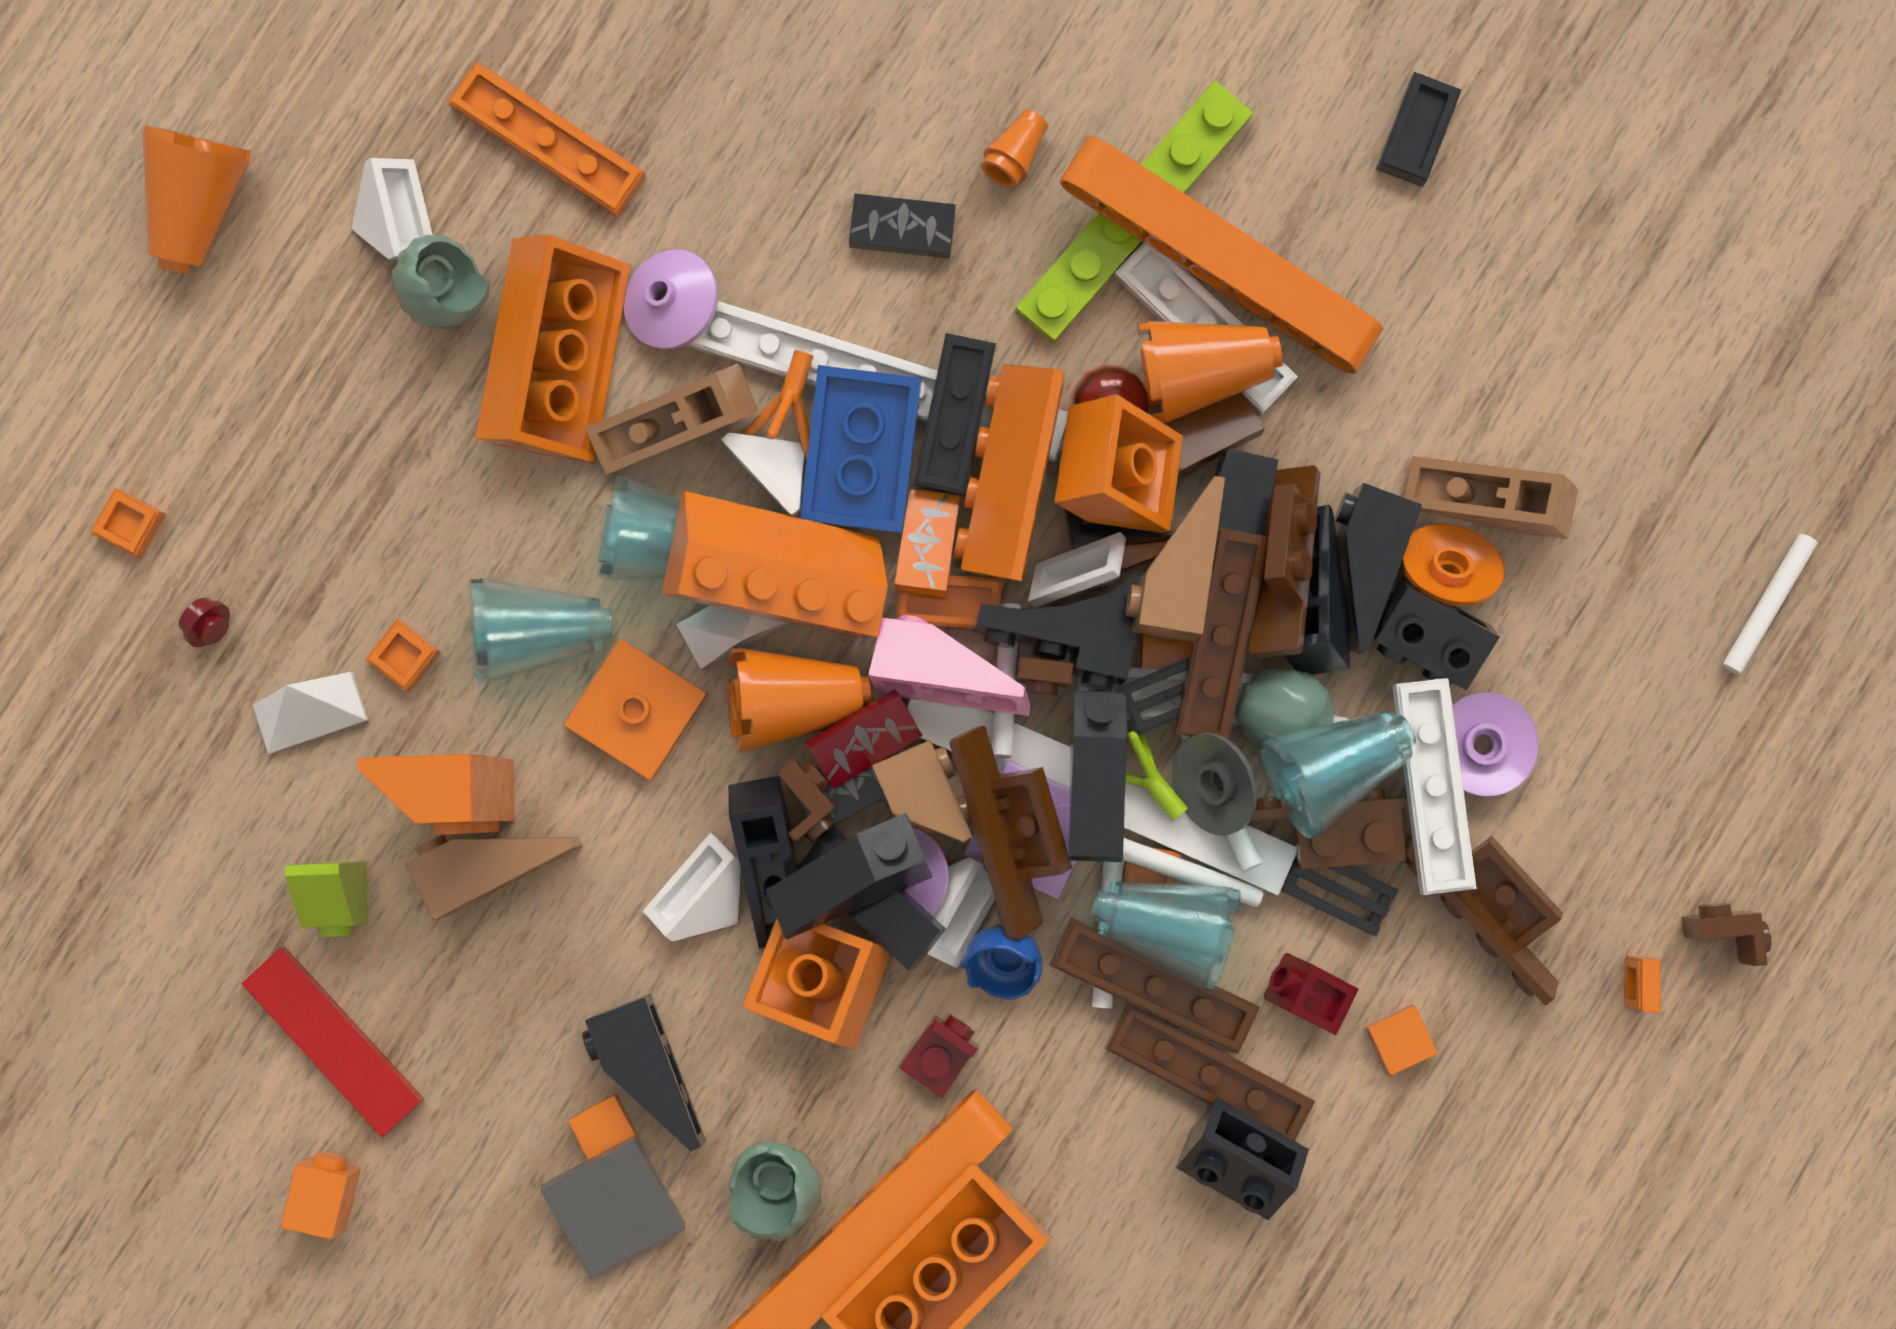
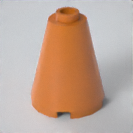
[142,125,251,274]
[1137,321,1283,424]
[727,647,871,752]

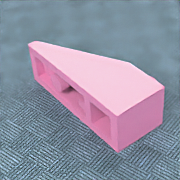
[868,615,1031,716]

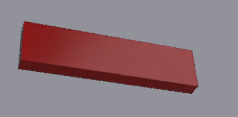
[241,947,424,1137]

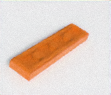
[447,61,646,218]

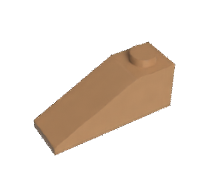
[585,364,758,475]
[1404,456,1578,539]
[1126,476,1225,642]
[405,835,583,920]

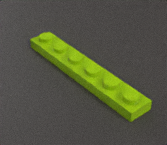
[1015,80,1253,344]

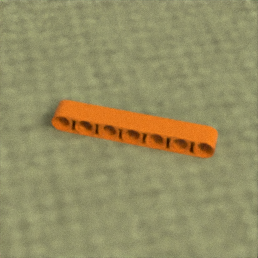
[1059,136,1384,374]
[727,1089,1013,1329]

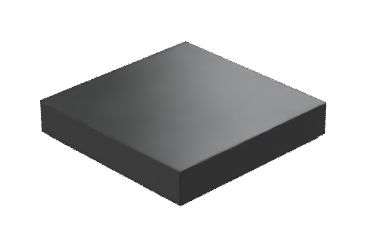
[540,1135,685,1279]

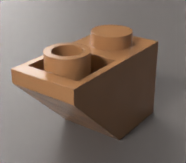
[872,740,973,842]

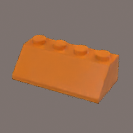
[475,234,631,463]
[954,364,1065,583]
[661,491,888,638]
[357,754,514,834]
[821,1163,1053,1329]

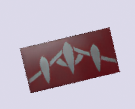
[805,689,923,789]

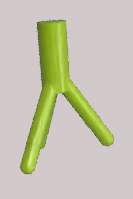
[1126,724,1188,821]

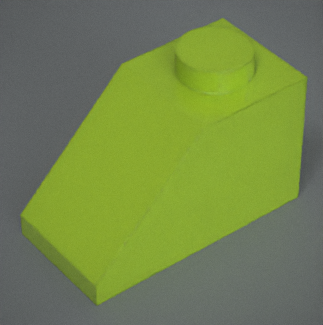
[285,861,367,937]

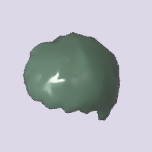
[392,235,491,329]
[1237,667,1335,758]
[729,1140,821,1241]

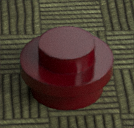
[179,597,230,647]

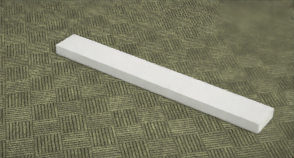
[685,301,1068,463]
[907,699,1297,895]

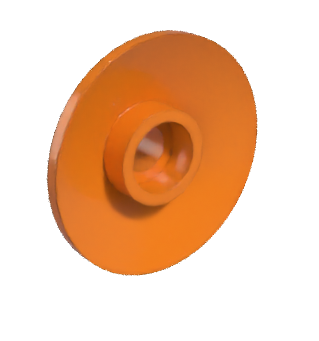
[1401,524,1505,606]

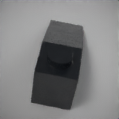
[1334,483,1422,654]
[1283,505,1350,675]
[1069,690,1127,863]
[728,776,798,949]
[766,813,933,940]
[582,993,706,1151]

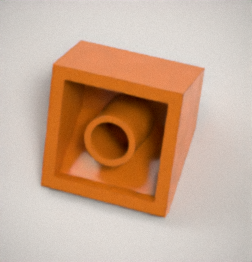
[1054,394,1183,533]
[742,919,891,1049]

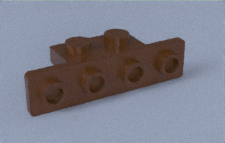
[1249,465,1321,658]
[949,726,1072,940]
[1250,786,1408,870]
[1405,834,1563,1005]

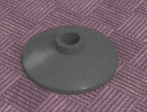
[1172,732,1257,836]

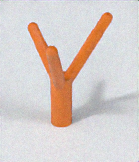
[742,350,814,463]

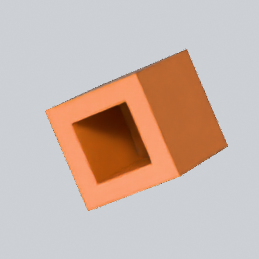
[280,1152,361,1240]

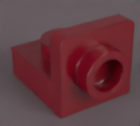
[1264,953,1359,1036]
[899,1014,978,1098]

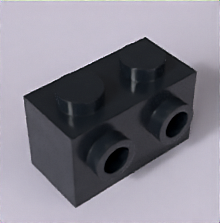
[1374,577,1500,691]
[1176,1097,1309,1220]

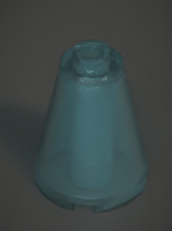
[597,476,680,580]
[470,578,612,683]
[1260,710,1416,839]
[1090,881,1241,992]

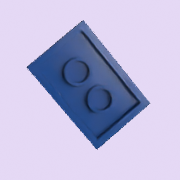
[800,365,922,533]

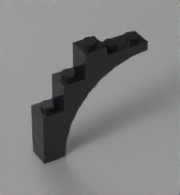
[974,448,1279,691]

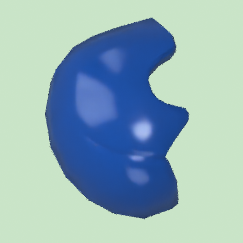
[960,925,1043,1000]

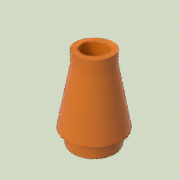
[981,109,1048,189]

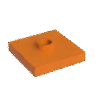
[563,638,708,781]

